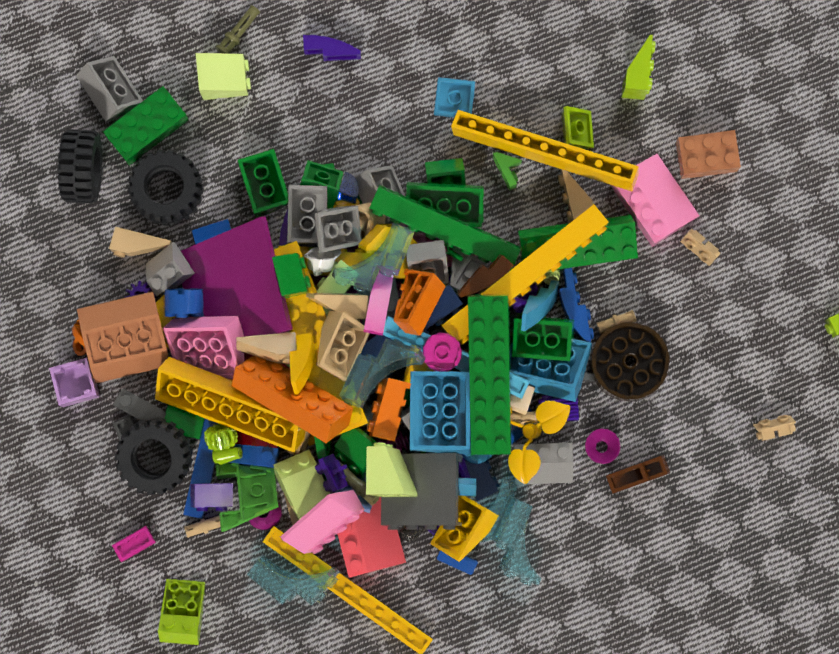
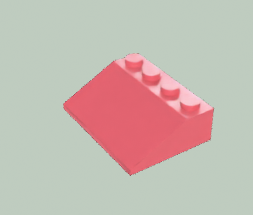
[337,497,406,578]

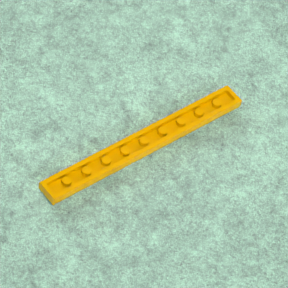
[263,526,433,654]

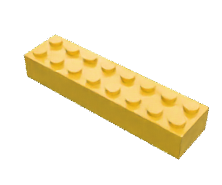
[155,357,306,453]

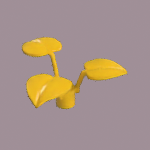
[508,401,570,484]

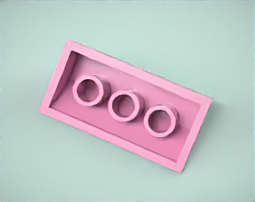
[280,490,365,554]

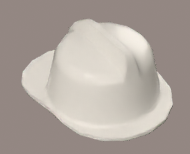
[304,247,341,276]

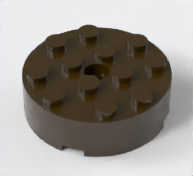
[590,322,670,401]

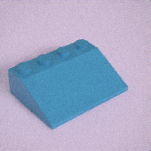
[510,339,592,402]
[410,371,470,454]

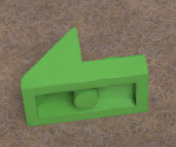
[493,152,522,191]

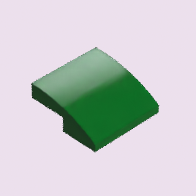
[165,404,205,439]

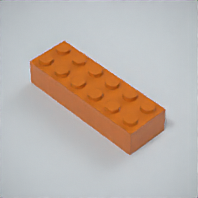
[232,356,353,443]

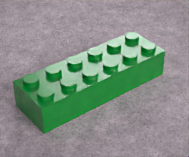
[518,215,638,269]

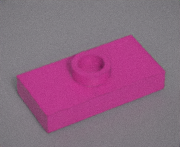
[112,526,156,562]

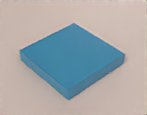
[434,77,475,118]

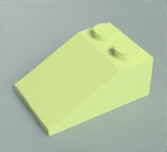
[273,450,330,520]

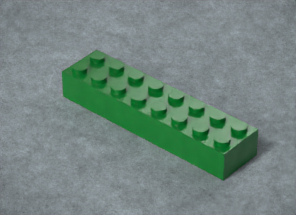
[468,294,512,455]

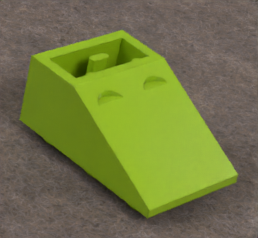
[621,35,656,100]
[158,579,205,645]

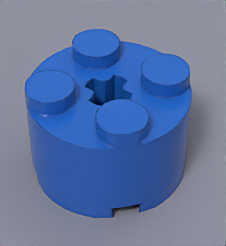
[164,288,204,318]

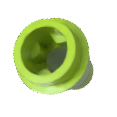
[212,447,243,465]

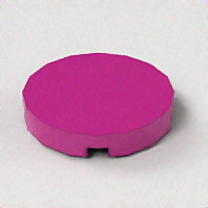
[422,333,462,372]

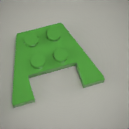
[216,463,279,532]

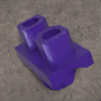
[315,454,348,492]

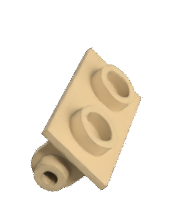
[680,229,720,266]
[753,415,796,441]

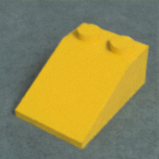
[430,495,499,562]

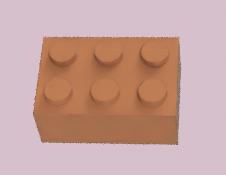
[676,130,741,179]

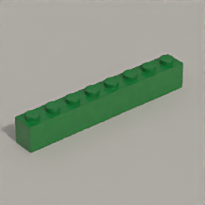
[369,185,521,270]

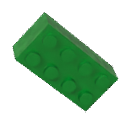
[103,86,189,166]
[406,182,484,227]

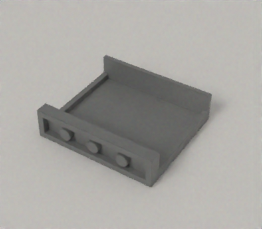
[381,453,462,530]

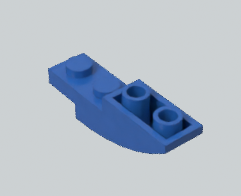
[558,268,594,343]

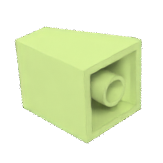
[196,53,251,100]
[366,443,417,497]

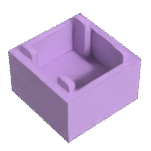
[49,358,100,407]

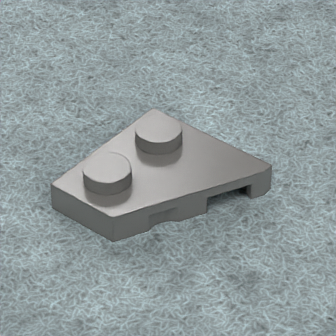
[450,246,487,296]

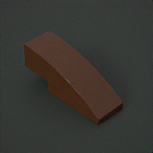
[456,255,514,297]
[606,455,670,494]

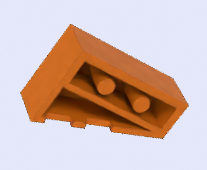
[393,269,446,336]
[367,378,411,441]

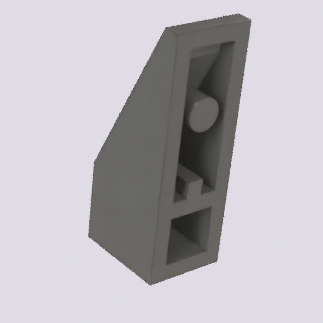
[113,388,166,421]

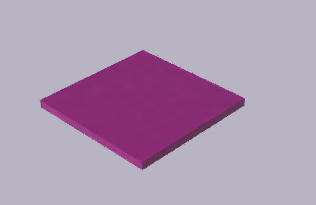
[181,217,293,337]

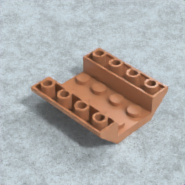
[77,291,169,384]

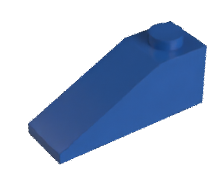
[228,444,280,469]

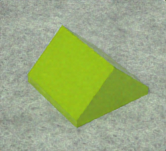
[562,106,594,149]

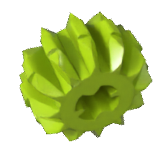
[204,424,238,451]

